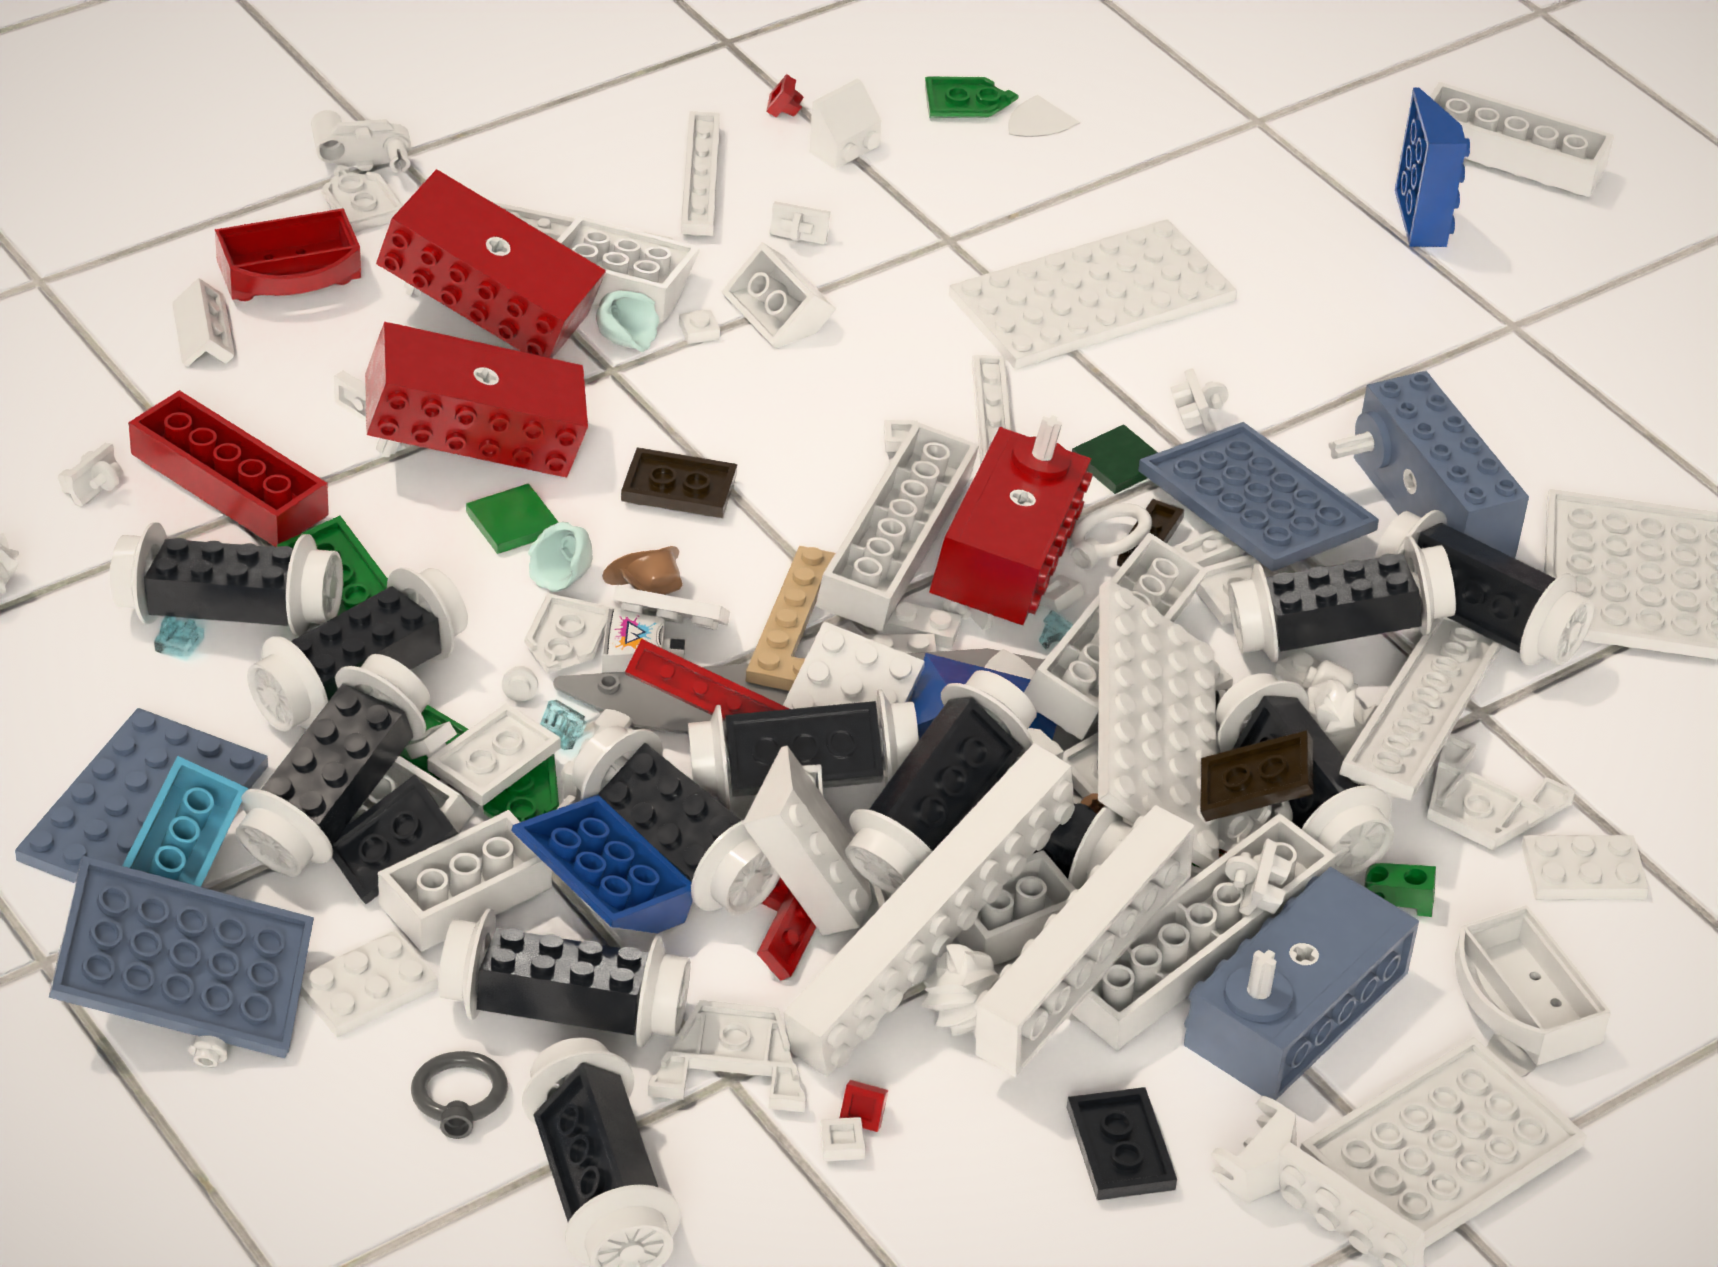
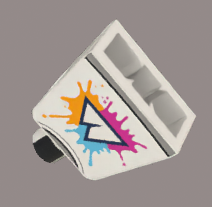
[602,608,685,673]

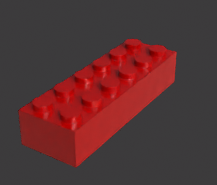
[128,390,329,547]

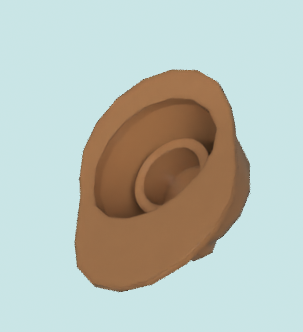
[602,546,683,595]

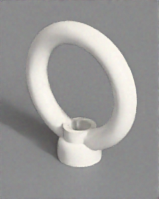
[1070,503,1152,570]

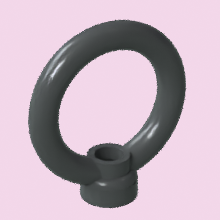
[410,1051,508,1139]

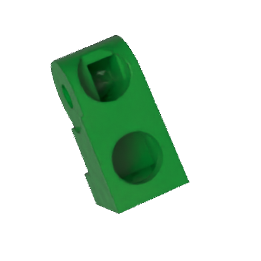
[1364,863,1436,917]

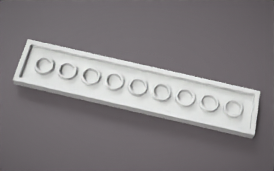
[1339,617,1502,801]

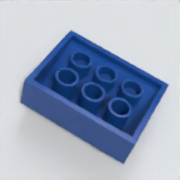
[1394,87,1470,247]
[511,795,693,934]

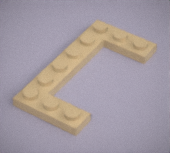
[745,545,835,691]

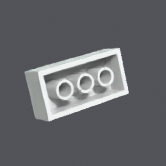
[378,810,552,952]

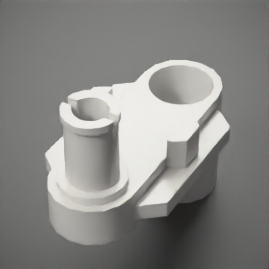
[311,110,412,173]

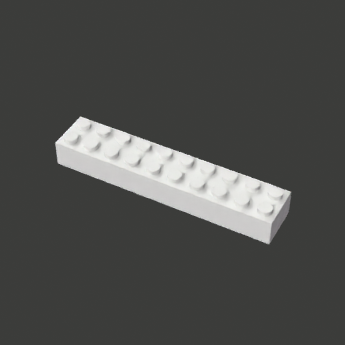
[783,742,1075,1077]

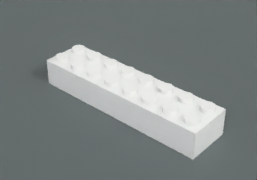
[815,421,979,632]
[1024,532,1208,740]
[974,805,1195,1077]
[1071,813,1336,1051]

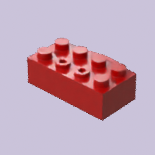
[215,208,361,301]

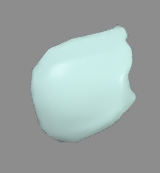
[595,290,659,352]
[528,521,593,592]

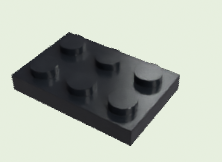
[332,774,459,904]
[1066,1087,1177,1200]

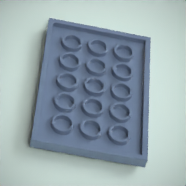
[1138,421,1379,572]
[15,708,268,883]
[48,856,314,1059]

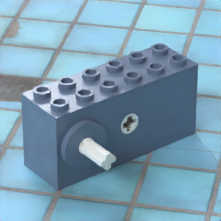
[1328,370,1529,559]
[1184,866,1420,1101]

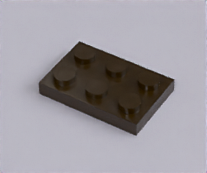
[621,447,738,518]
[1200,730,1313,822]

